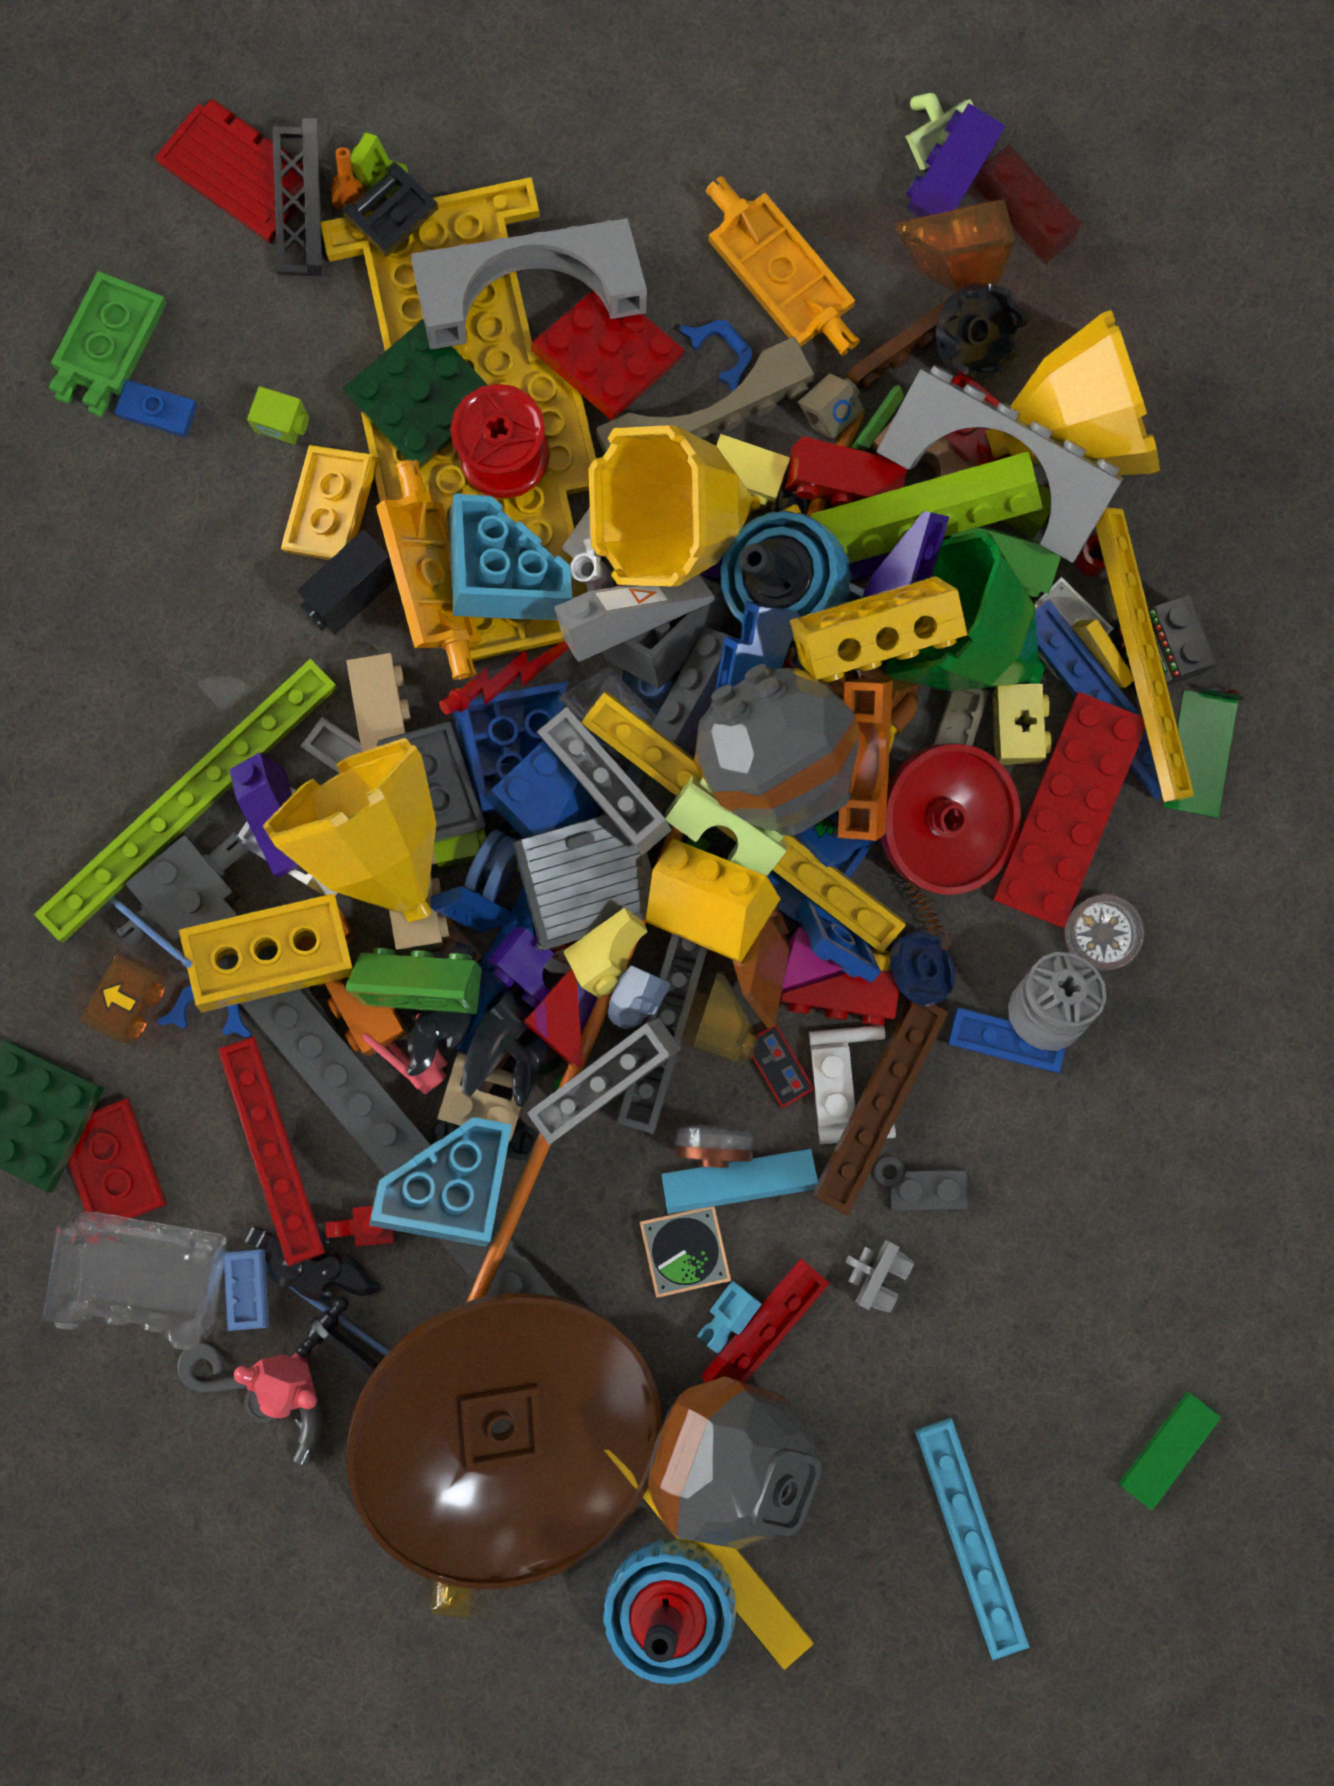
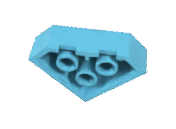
[448,494,572,621]
[369,1117,512,1247]

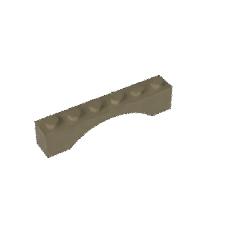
[596,336,814,454]

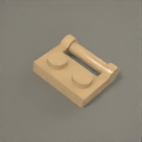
[437,1052,521,1141]

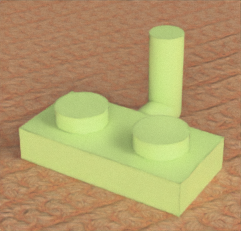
[905,93,974,170]

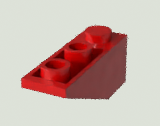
[780,970,899,1026]

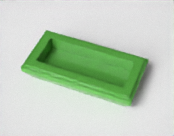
[851,385,904,452]

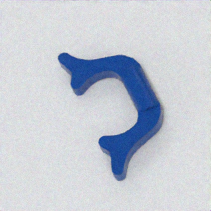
[680,320,752,392]
[157,985,252,1038]

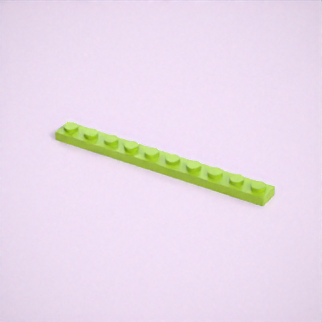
[34,659,338,943]

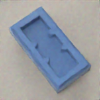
[223,1249,269,1331]

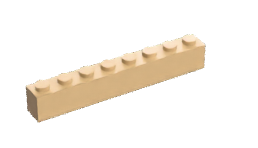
[346,653,449,956]

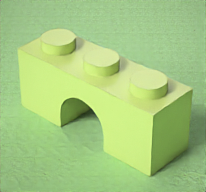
[665,775,787,876]

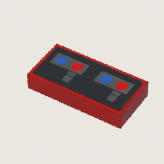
[743,1024,814,1108]

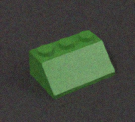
[346,948,482,1014]

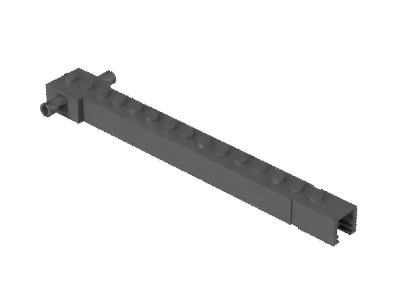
[116,832,566,1299]

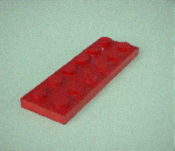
[993,692,1145,928]

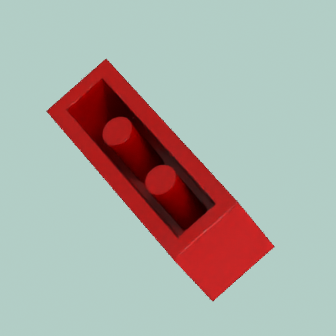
[785,436,907,507]

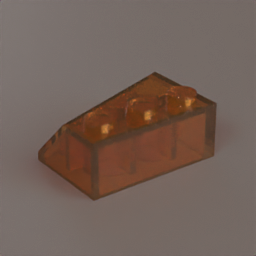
[894,199,1015,292]

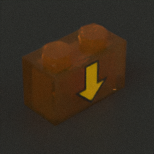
[79,954,166,1044]

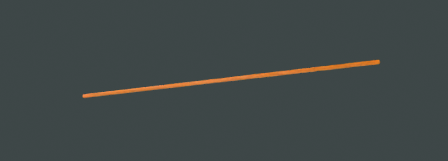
[466,411,865,1302]

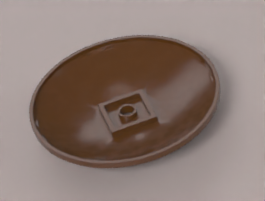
[346,1293,662,1589]

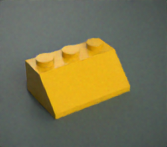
[646,839,780,963]

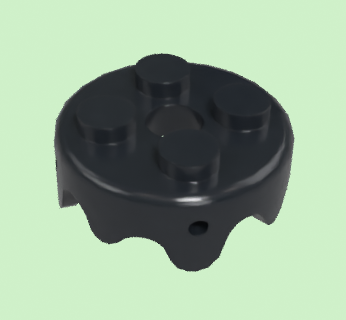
[936,282,1028,379]

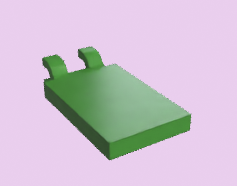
[49,271,166,418]

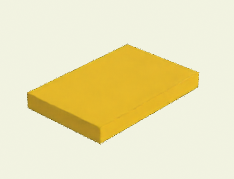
[281,445,378,560]

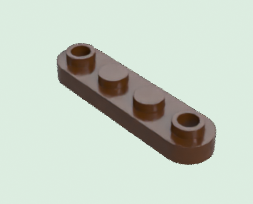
[846,300,947,391]

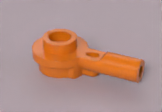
[330,147,365,210]

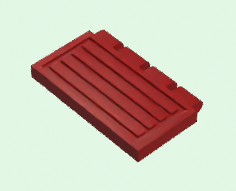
[155,99,304,244]

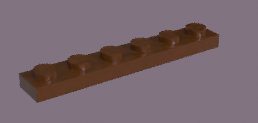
[811,1000,948,1215]

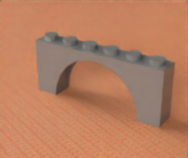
[411,218,647,350]
[876,365,1124,563]

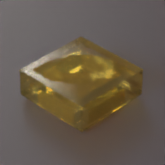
[430,1581,473,1618]

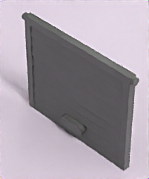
[512,814,652,951]

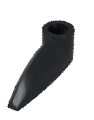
[462,987,533,1097]

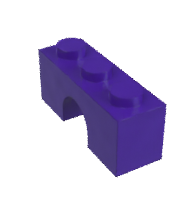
[486,926,597,1035]

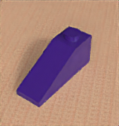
[863,511,949,598]
[229,752,299,878]

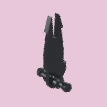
[297,1297,378,1376]

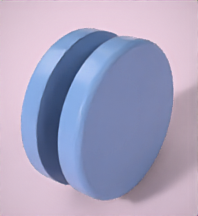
[464,829,518,903]

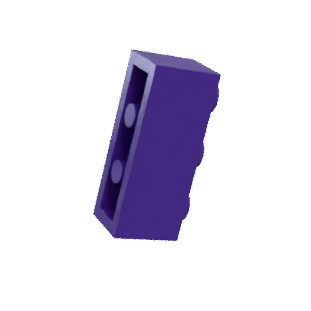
[906,103,1006,231]

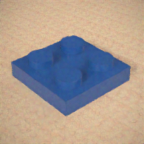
[797,897,881,983]

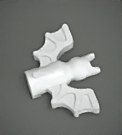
[570,535,614,592]

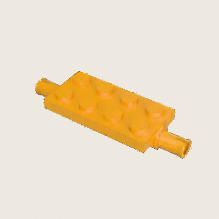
[705,176,860,356]
[376,460,481,680]

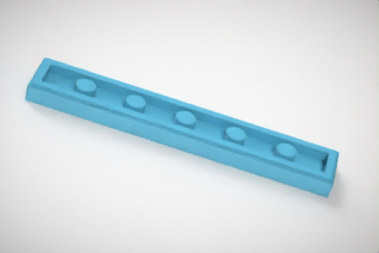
[914,1418,1030,1660]

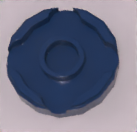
[890,931,955,1006]

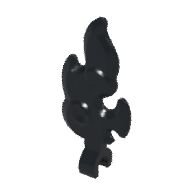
[407,942,481,1077]
[245,1226,380,1301]

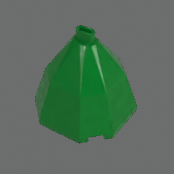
[884,530,1045,692]

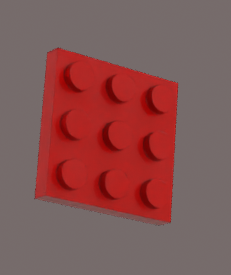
[531,290,685,420]

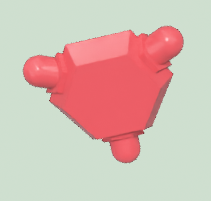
[234,1353,318,1418]

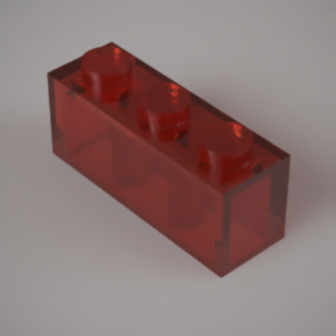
[975,144,1081,264]

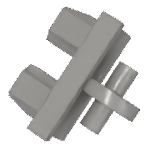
[845,1240,915,1313]

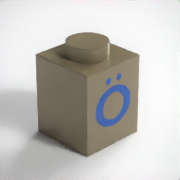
[798,373,865,439]

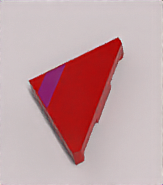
[523,968,583,1070]

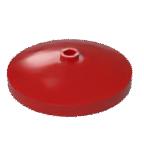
[881,743,1021,895]

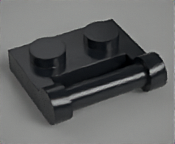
[341,162,439,257]

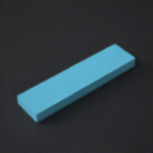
[661,1149,818,1214]

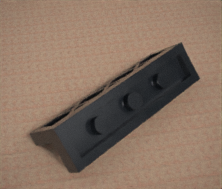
[272,118,322,276]

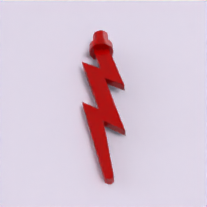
[439,641,568,715]

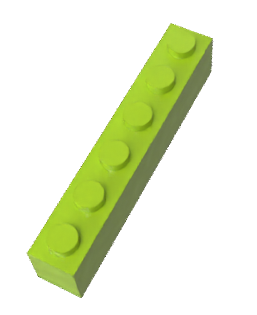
[810,451,1043,563]

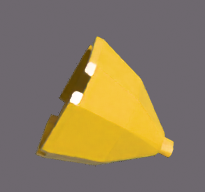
[986,310,1160,475]
[589,425,760,587]
[263,738,437,922]

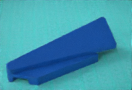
[714,601,799,691]

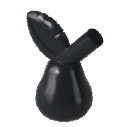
[501,1028,564,1107]

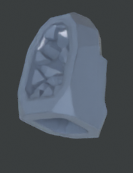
[608,965,670,1029]

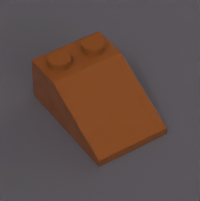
[732,906,791,1029]

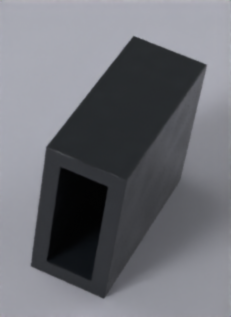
[297,529,396,635]

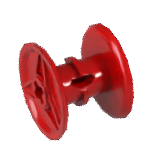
[450,384,550,499]

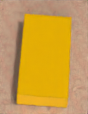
[1071,619,1134,688]

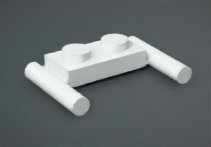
[808,1025,896,1145]

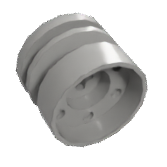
[1008,952,1107,1051]

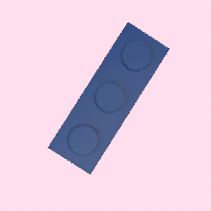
[947,1008,1065,1073]

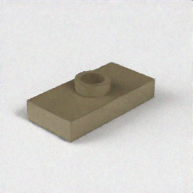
[932,689,989,746]

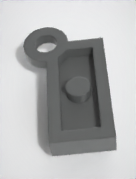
[874,1156,968,1210]

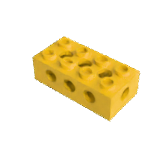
[790,576,967,682]
[179,893,353,1013]

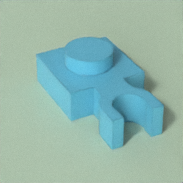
[697,1280,761,1354]

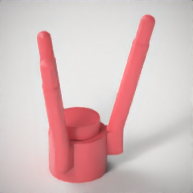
[363,1013,448,1095]

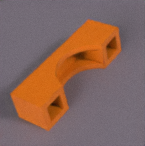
[838,679,893,841]
[297,904,409,1056]

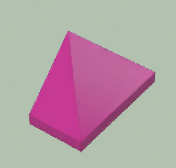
[781,927,846,994]

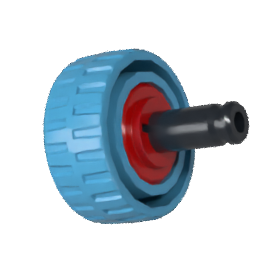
[603,1539,736,1685]

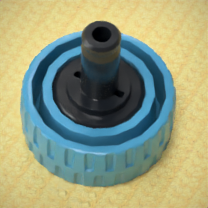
[720,511,851,642]

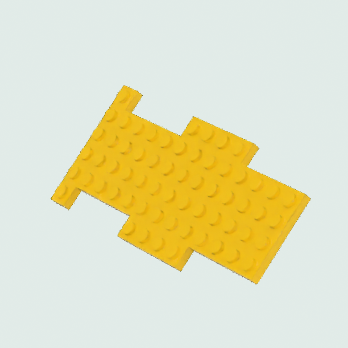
[320,177,596,661]

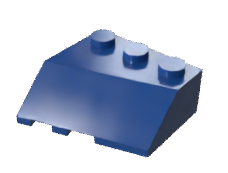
[453,681,568,817]
[485,716,602,838]

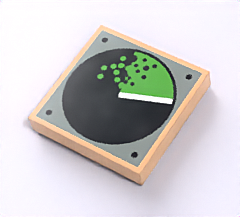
[640,1206,731,1298]

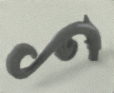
[177,1342,324,1466]

